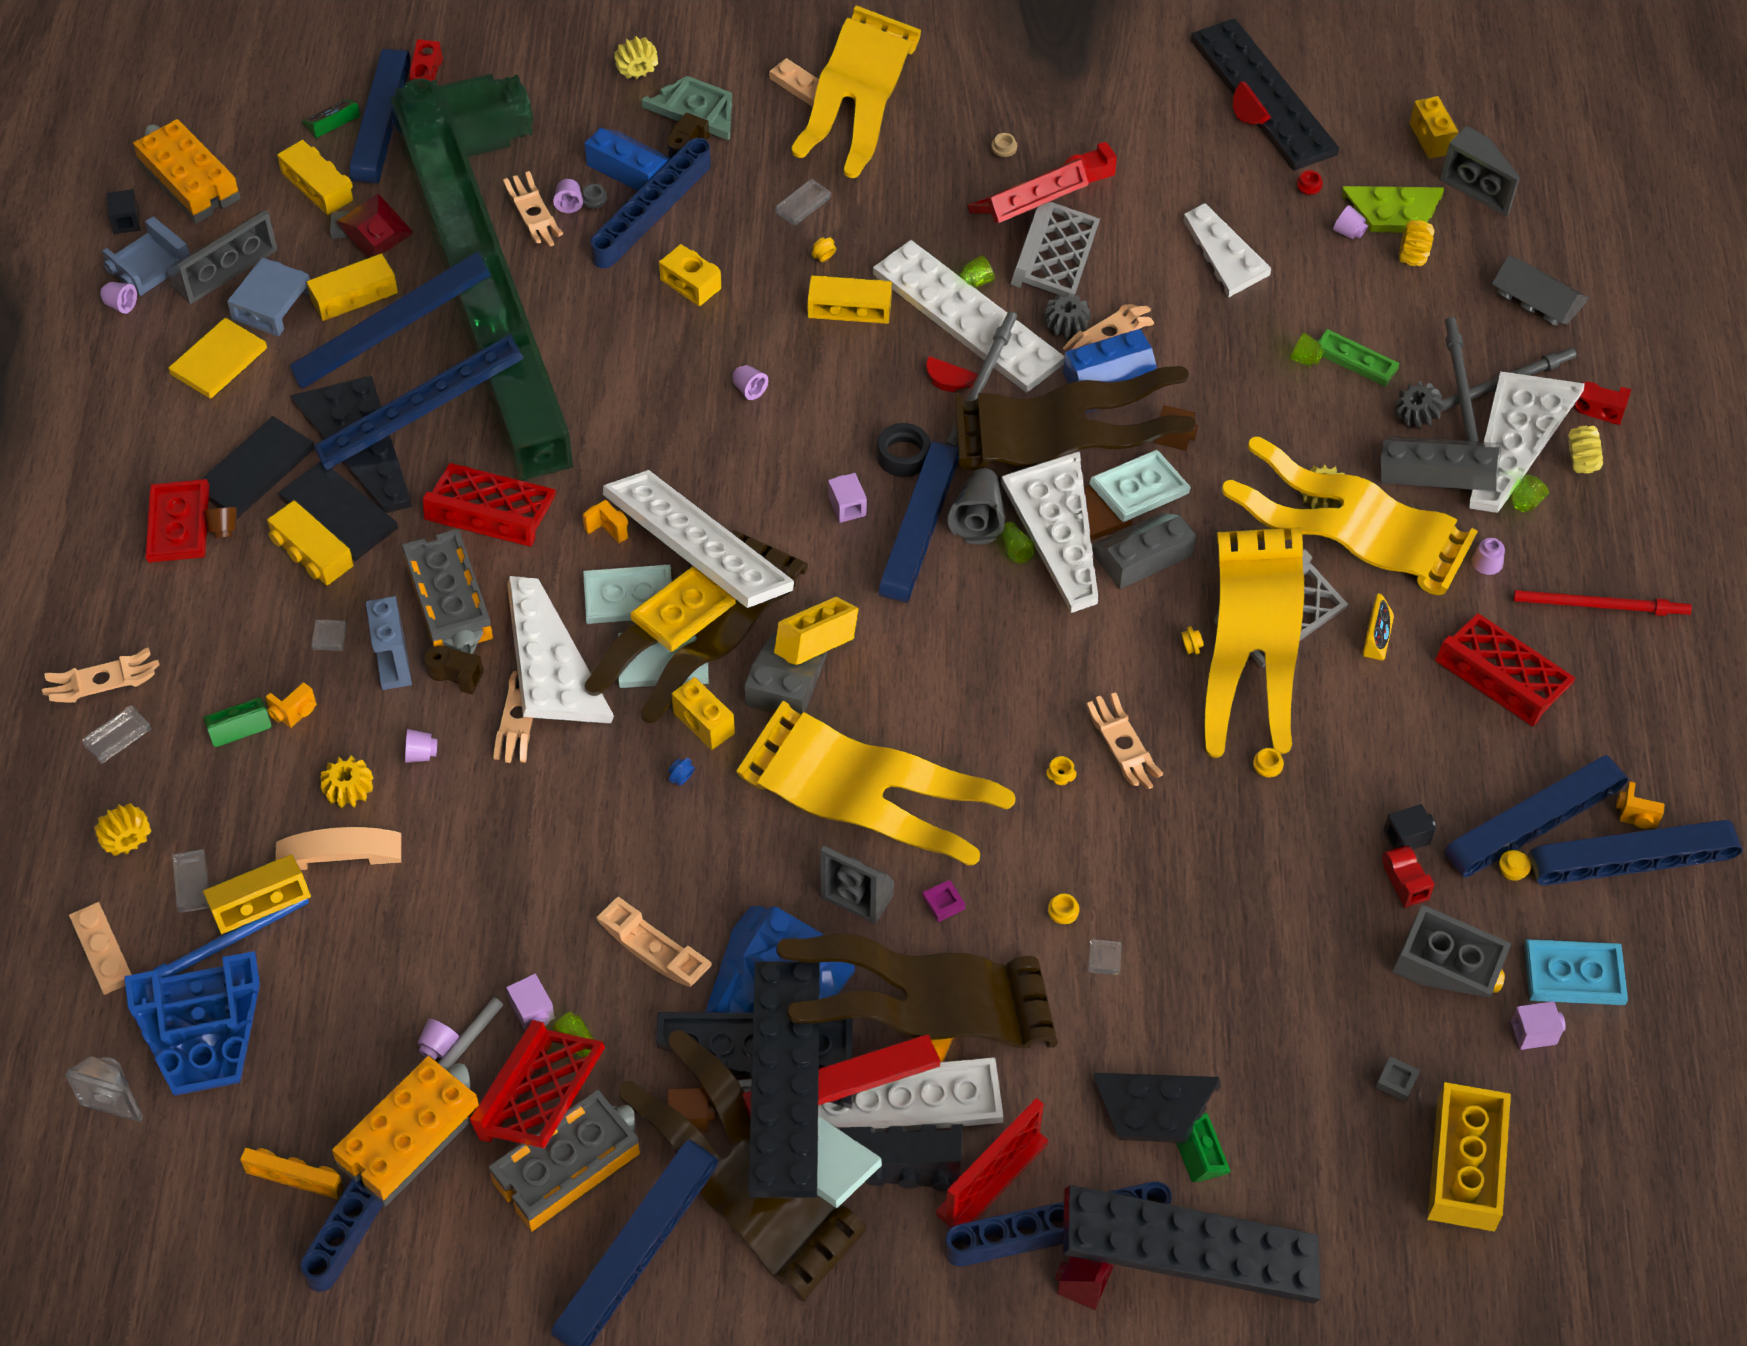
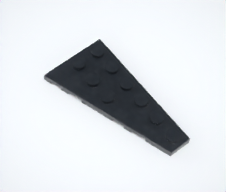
[290,375,412,513]
[656,1012,853,1109]

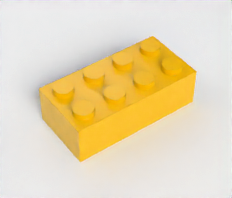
[1427,1082,1511,1232]

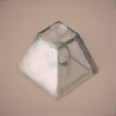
[65,1056,143,1122]

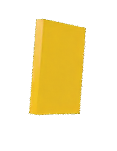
[168,318,267,399]
[630,566,736,652]

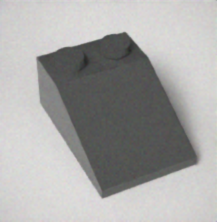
[1440,126,1520,217]
[745,633,828,715]
[820,845,894,924]
[1392,904,1512,998]

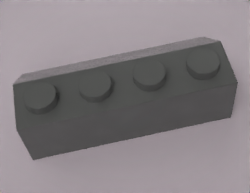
[166,210,278,305]
[1381,436,1502,491]

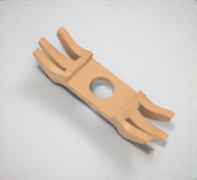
[503,171,563,246]
[1063,304,1154,352]
[42,647,159,703]
[493,671,533,763]
[1087,692,1163,789]

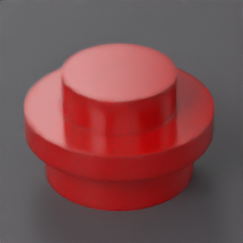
[1296,170,1323,195]

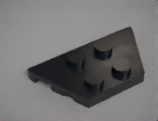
[1094,1073,1221,1143]

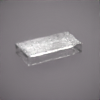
[775,179,831,226]
[82,705,151,764]
[172,849,209,913]

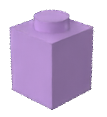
[828,473,867,523]
[506,973,555,1031]
[1511,1001,1566,1050]

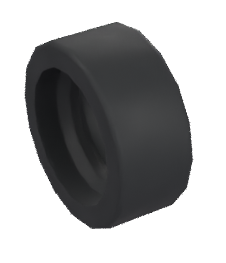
[877,423,931,477]

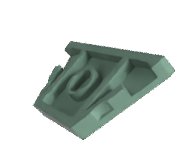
[641,76,732,140]

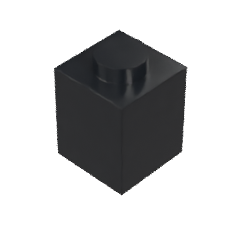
[107,189,141,234]
[1383,804,1436,850]

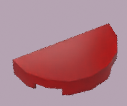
[1233,81,1271,125]
[926,356,978,392]

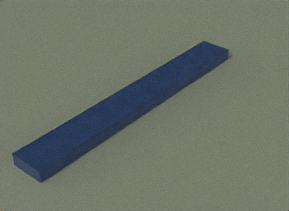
[290,251,491,389]
[314,334,524,470]

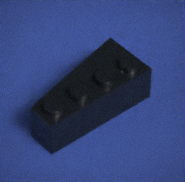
[836,1124,963,1191]

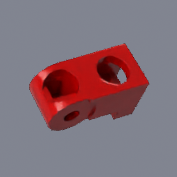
[410,39,443,88]
[1064,142,1117,183]
[1573,381,1632,425]
[1382,845,1435,908]

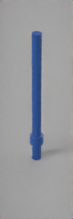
[153,898,309,978]

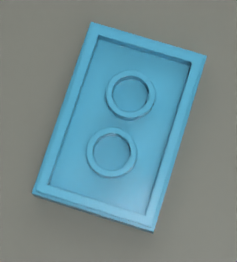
[1524,939,1628,1005]

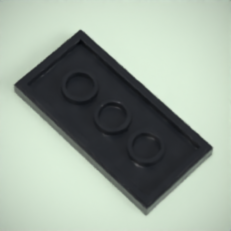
[201,416,315,519]
[278,461,398,561]

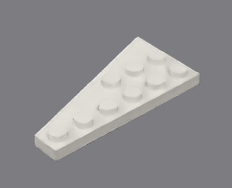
[1469,371,1584,513]
[1001,451,1098,613]
[507,576,614,723]

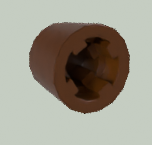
[204,507,237,538]

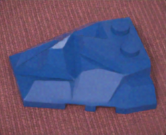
[705,906,855,1013]
[124,951,260,1096]

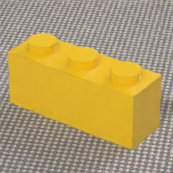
[277,139,353,216]
[306,253,398,321]
[808,275,892,324]
[267,500,354,586]
[774,597,859,665]
[203,854,311,935]

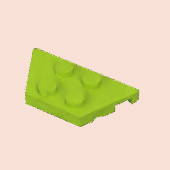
[1342,186,1444,233]

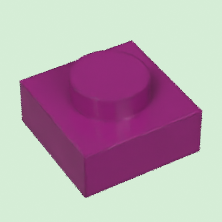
[922,880,965,923]

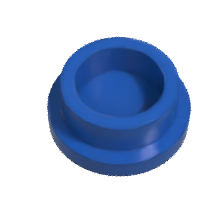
[668,758,696,786]

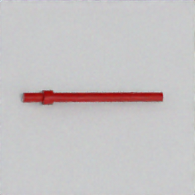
[1513,590,1692,616]

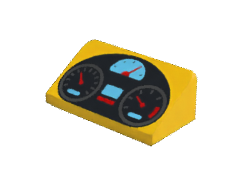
[1362,593,1394,661]

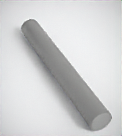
[438,997,503,1067]

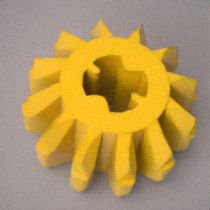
[1398,220,1434,266]
[320,755,373,809]
[94,803,151,856]

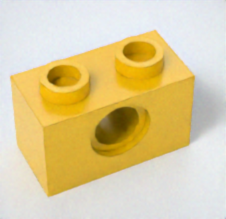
[1409,96,1458,159]
[659,244,721,307]
[672,677,735,750]

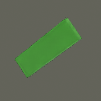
[1313,329,1400,387]

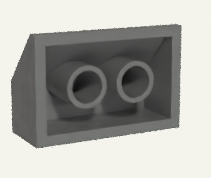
[1492,255,1589,326]
[1092,513,1196,589]

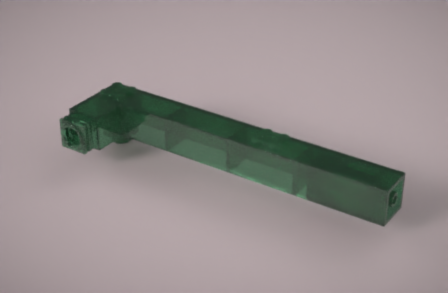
[390,74,574,481]

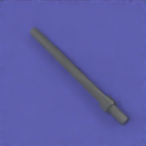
[946,311,1017,446]
[1445,317,1479,441]
[1440,347,1577,412]

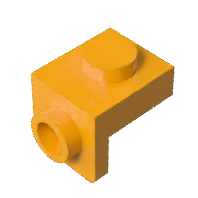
[583,500,628,544]
[265,682,317,728]
[1616,781,1665,829]

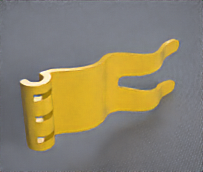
[792,5,921,178]
[1221,437,1478,595]
[1204,527,1304,758]
[736,701,1015,866]

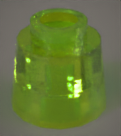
[960,255,995,288]
[1290,332,1325,366]
[1512,475,1549,512]

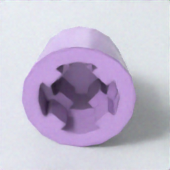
[553,179,583,213]
[1333,205,1368,239]
[100,282,137,314]
[733,365,768,400]
[1471,538,1505,575]
[405,729,437,763]
[417,1018,459,1060]

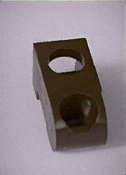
[667,112,710,158]
[424,646,484,695]

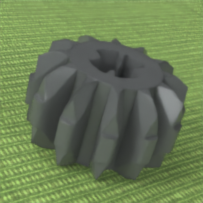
[1044,293,1091,339]
[1395,380,1444,430]

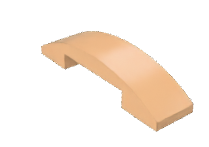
[276,827,401,870]
[597,897,712,987]

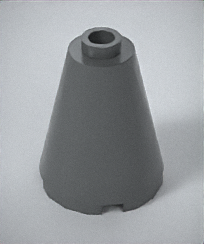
[948,468,1005,545]

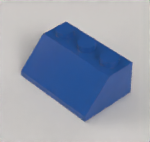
[585,128,671,191]
[1063,329,1161,413]

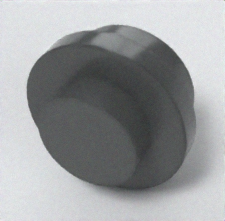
[581,184,607,208]

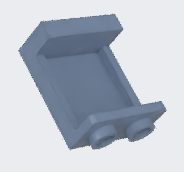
[102,216,189,296]
[227,257,310,337]
[366,596,412,690]

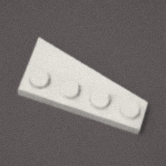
[1183,203,1271,298]

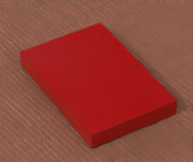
[145,479,209,563]

